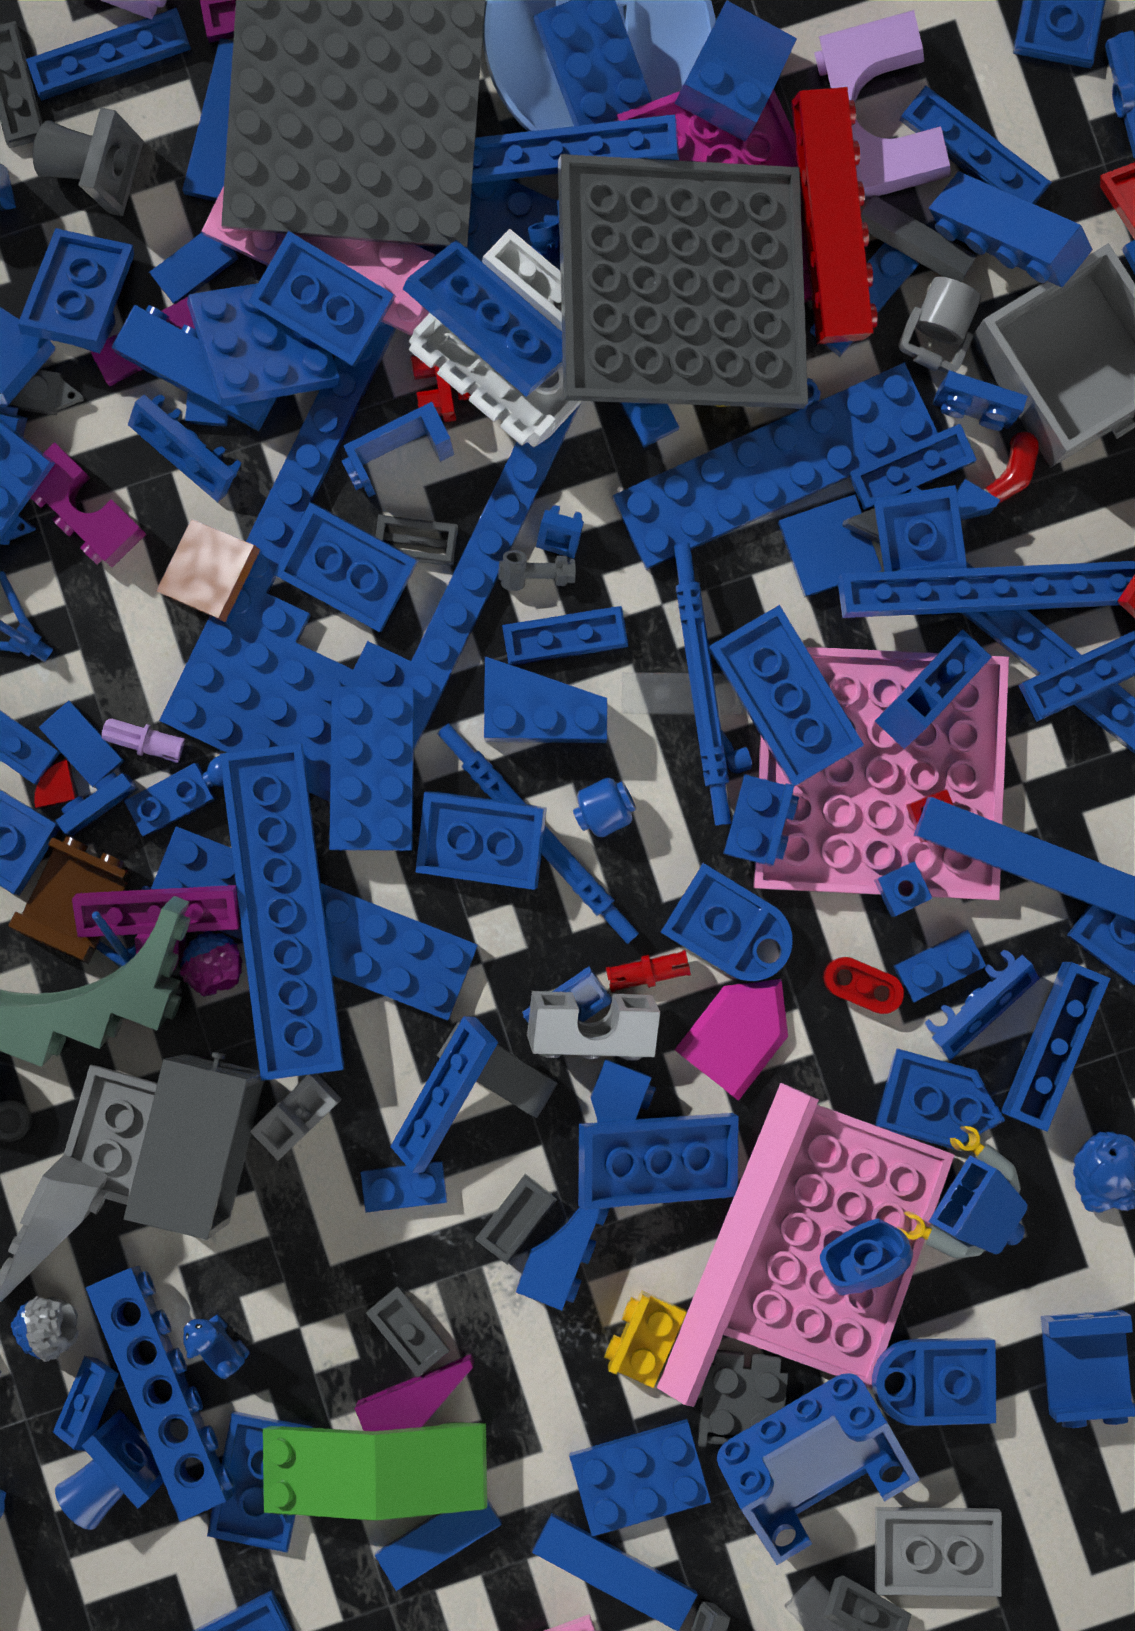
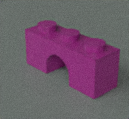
[31,442,147,568]

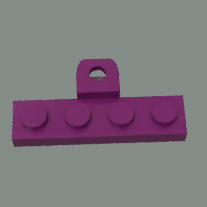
[72,885,241,971]

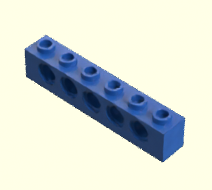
[86,1265,235,1522]

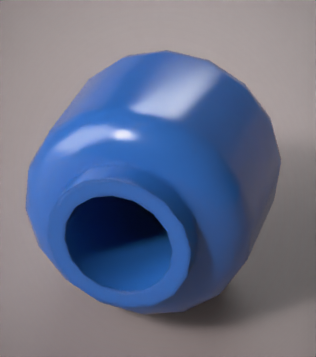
[573,778,636,837]

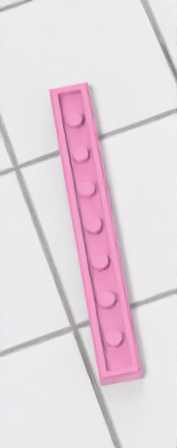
[657,1083,819,1407]

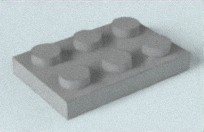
[64,1065,157,1205]
[875,1507,1002,1597]

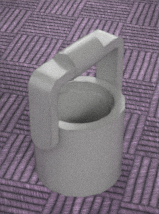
[898,277,982,373]

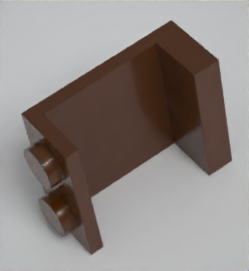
[8,836,131,965]

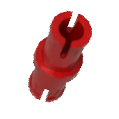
[606,950,691,993]

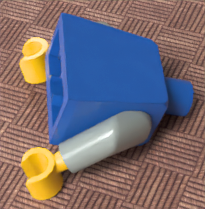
[897,1126,1027,1259]

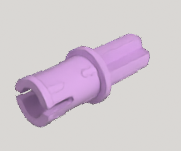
[102,719,185,763]

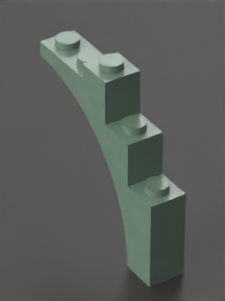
[0,896,190,1067]

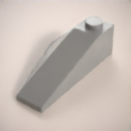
[0,1154,108,1302]

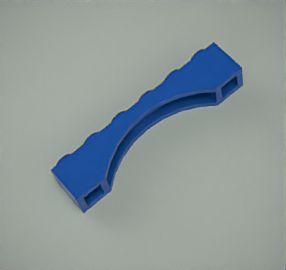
[516,1058,656,1311]

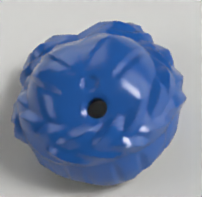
[1073,1132,1135,1213]

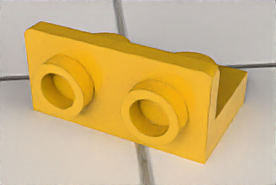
[604,1290,687,1388]

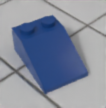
[674,0,797,142]

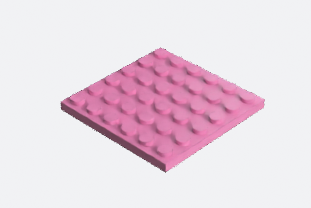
[753,647,1009,900]

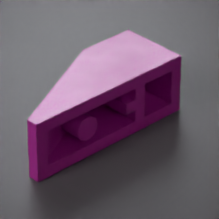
[354,1354,474,1431]

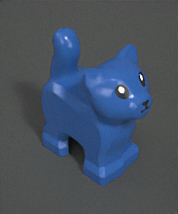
[183,1314,250,1379]

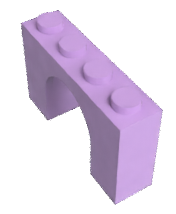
[814,10,951,199]

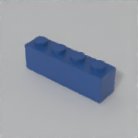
[929,171,1093,288]
[112,305,277,431]
[1001,962,1110,1132]

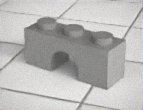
[527,991,660,1060]

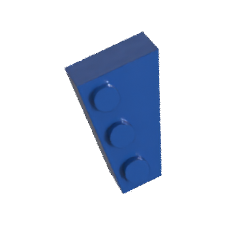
[484,657,607,743]

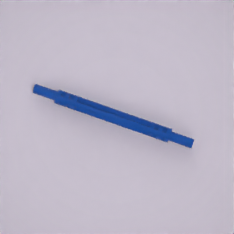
[674,543,731,826]
[437,723,639,944]

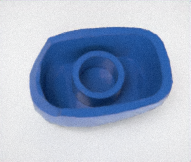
[820,1218,913,1296]

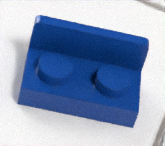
[723,774,799,867]

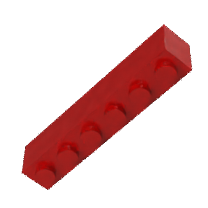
[791,87,878,344]

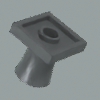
[33,107,144,216]

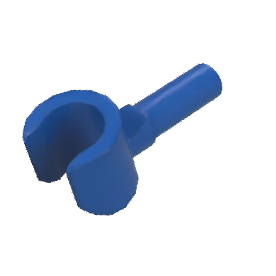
[721,729,752,773]

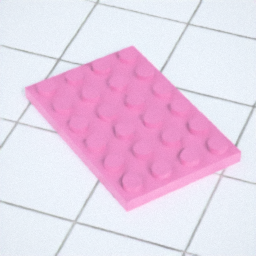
[724,1104,954,1389]

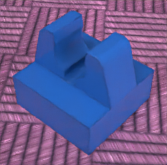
[536,505,584,559]

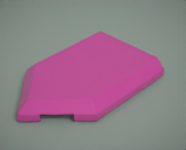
[674,979,788,1101]

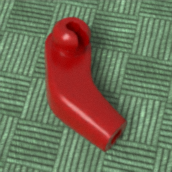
[985,432,1039,504]

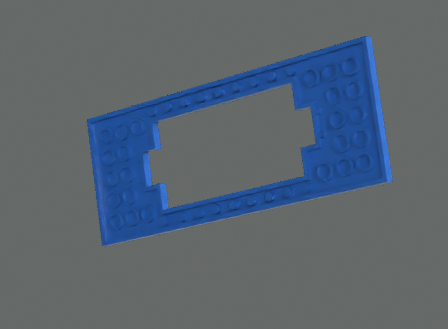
[159,179,582,802]

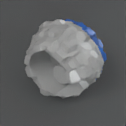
[11,1296,79,1362]

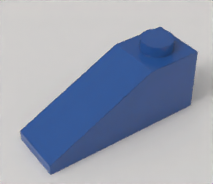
[875,629,992,749]

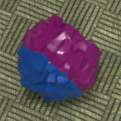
[179,931,243,997]

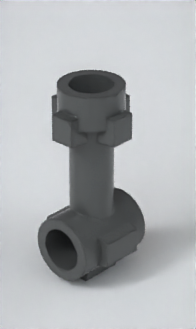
[498,550,576,591]

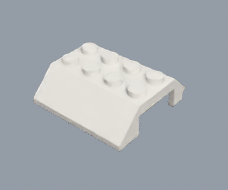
[408,229,582,447]

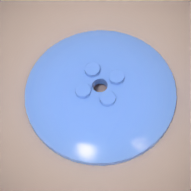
[482,0,716,131]

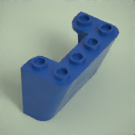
[717,1373,920,1565]

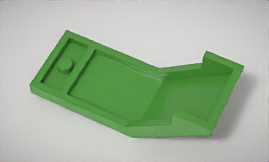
[263,1422,487,1521]

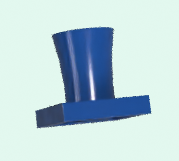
[55,1409,164,1530]

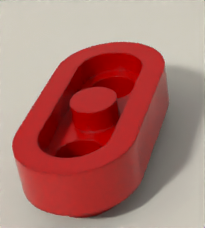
[824,957,904,1014]

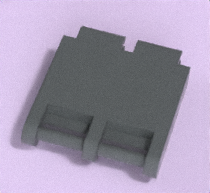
[697,1349,788,1447]

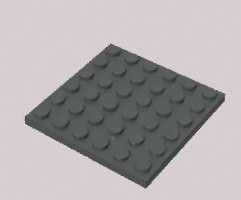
[221,0,485,248]
[558,154,808,409]

